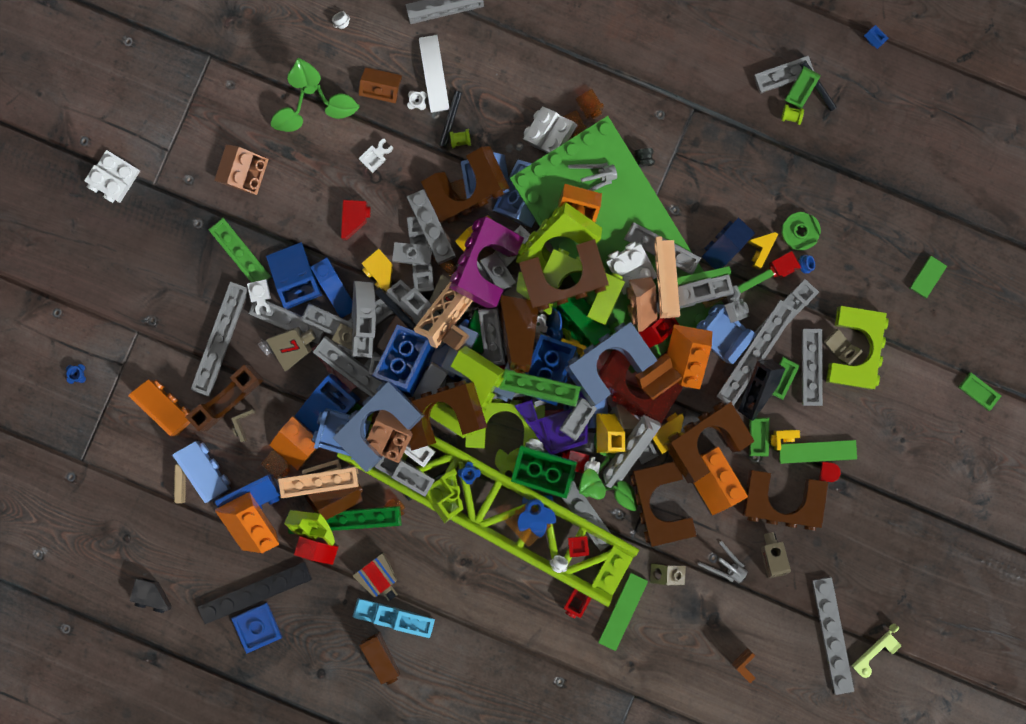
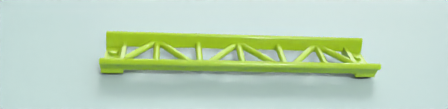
[337,412,640,607]

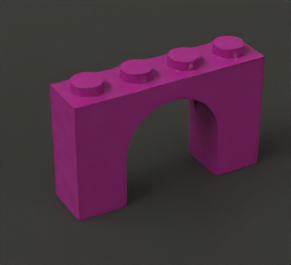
[449,217,524,309]

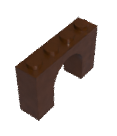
[421,146,509,224]
[519,239,609,311]
[186,364,264,432]
[408,380,487,451]
[664,401,754,483]
[630,461,697,547]
[743,470,828,531]

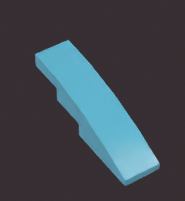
[352,598,435,638]

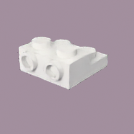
[523,106,577,153]
[84,150,140,203]
[606,241,657,294]

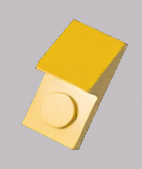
[747,232,778,270]

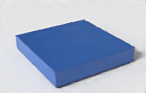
[231,602,283,654]

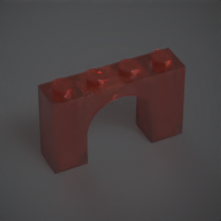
[598,349,683,424]

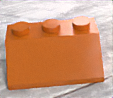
[667,324,712,389]
[128,379,191,436]
[694,446,748,515]
[215,492,279,553]

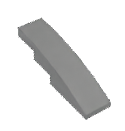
[375,456,435,497]

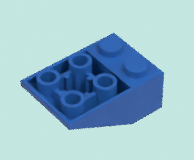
[266,242,323,309]
[295,374,360,433]

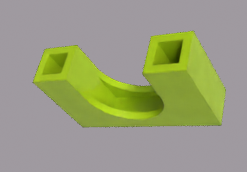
[516,202,602,271]
[543,248,625,325]
[826,306,889,390]
[430,346,505,438]
[465,399,545,449]

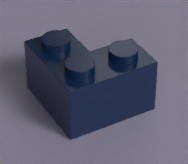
[702,217,755,269]

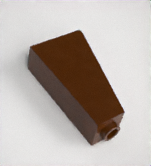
[499,295,538,373]

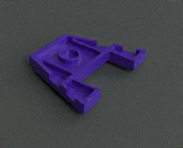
[515,385,588,454]

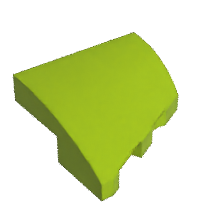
[425,468,463,523]
[284,510,335,546]

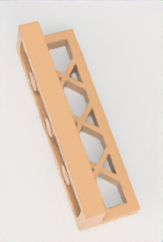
[654,236,680,318]
[414,281,473,348]
[278,467,359,498]

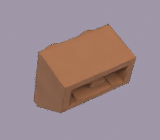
[214,145,269,195]
[626,277,657,332]
[366,410,413,463]

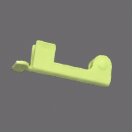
[851,624,901,678]

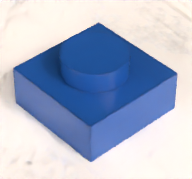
[864,25,889,49]

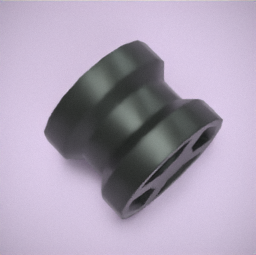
[635,148,655,167]

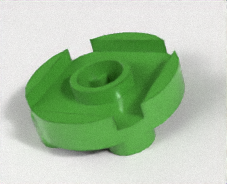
[781,212,821,251]

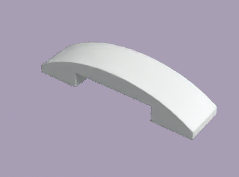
[419,35,449,113]

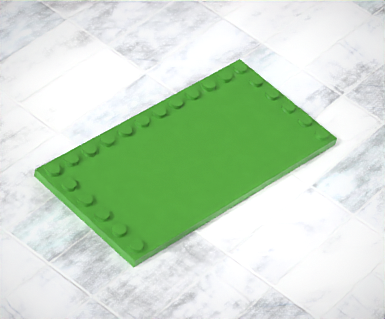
[509,116,724,373]

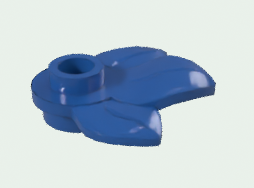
[546,307,563,341]
[518,499,556,538]

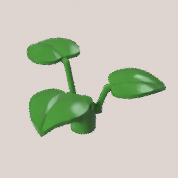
[271,58,359,132]
[579,433,637,511]

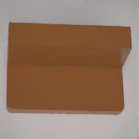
[359,68,402,103]
[635,354,682,400]
[732,648,755,683]

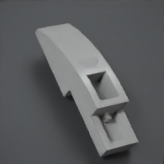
[656,275,734,314]
[386,280,445,347]
[351,281,376,358]

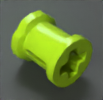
[781,104,804,125]
[450,129,471,149]

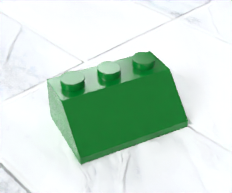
[553,297,611,348]
[511,445,577,499]

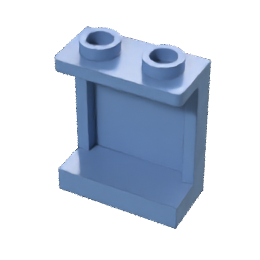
[696,304,757,364]
[312,408,371,460]

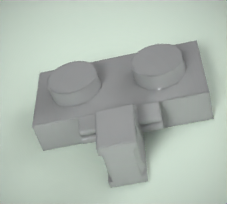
[725,285,749,323]

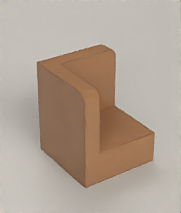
[442,324,470,352]

